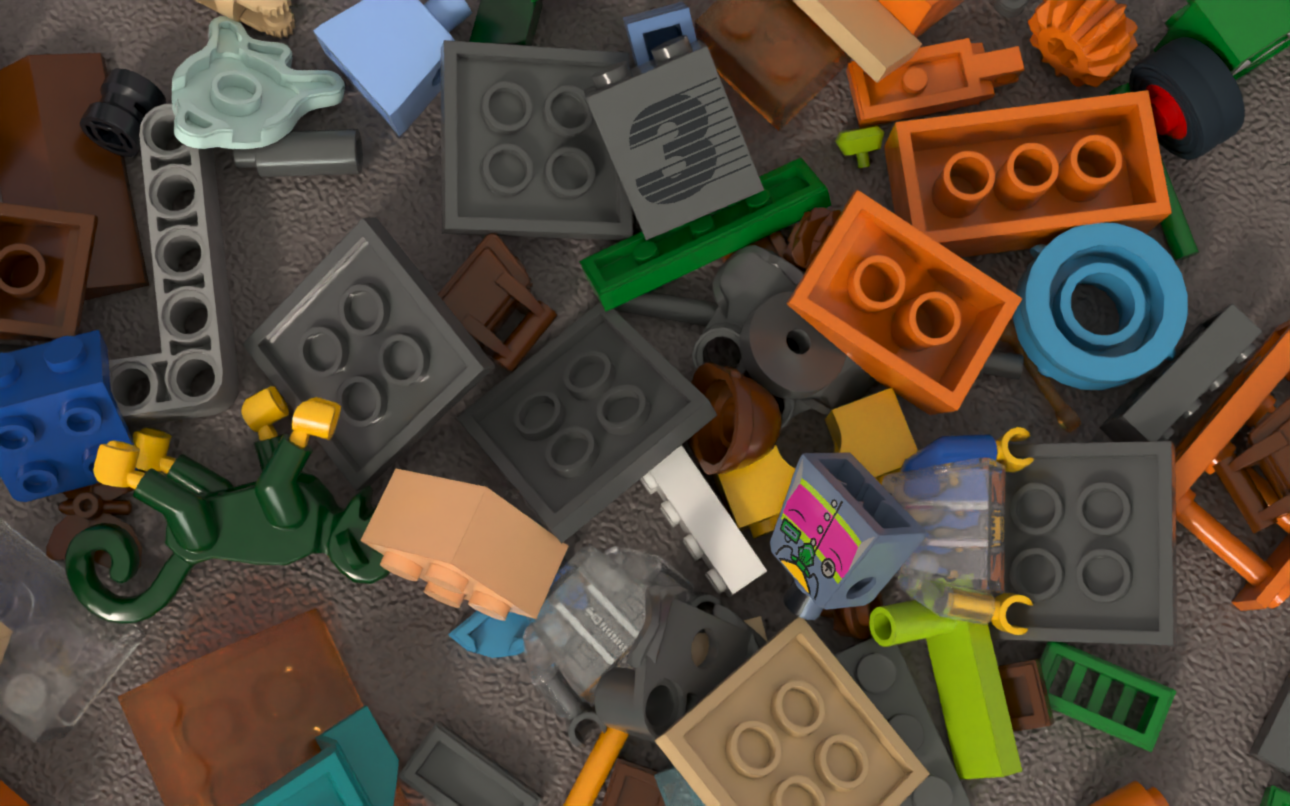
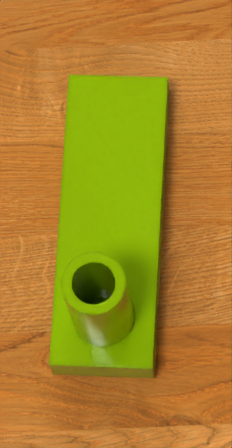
[869,573,1022,780]

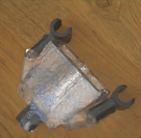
[522,544,722,748]

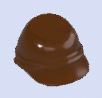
[687,362,782,475]

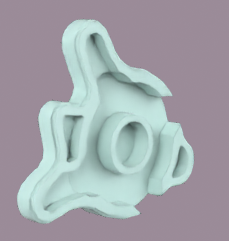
[171,16,345,149]

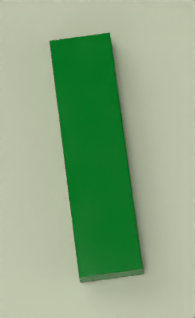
[579,157,832,312]

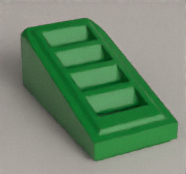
[1040,642,1176,753]

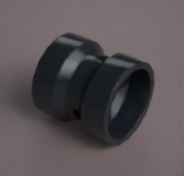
[79,68,167,157]

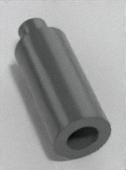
[234,129,363,177]

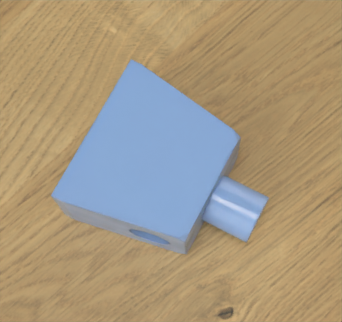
[313,0,472,136]

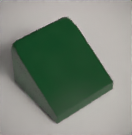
[469,0,543,46]

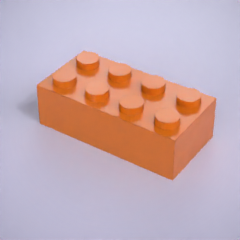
[884,90,1172,258]

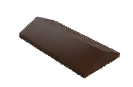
[0,53,149,301]

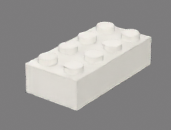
[640,445,767,598]

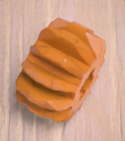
[1028,0,1138,88]

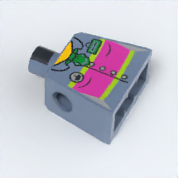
[770,452,928,620]

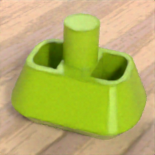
[835,125,885,168]

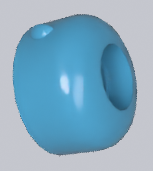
[1013,223,1188,390]

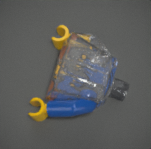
[882,427,1034,635]

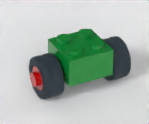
[1129,0,1290,160]

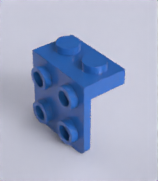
[0,330,140,502]

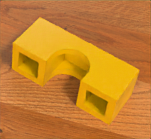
[712,388,918,539]

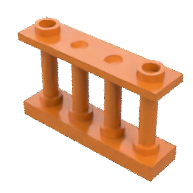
[1175,320,1290,611]

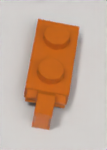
[846,38,1024,128]

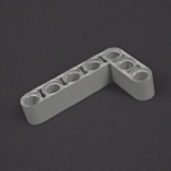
[109,104,239,428]

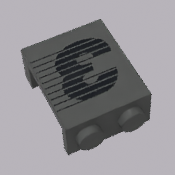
[584,35,764,240]

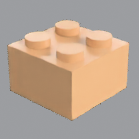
[360,468,569,621]

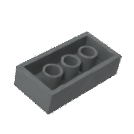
[1099,303,1263,442]

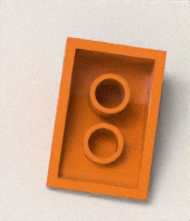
[786,190,1023,415]

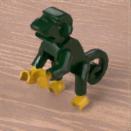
[65,386,390,624]

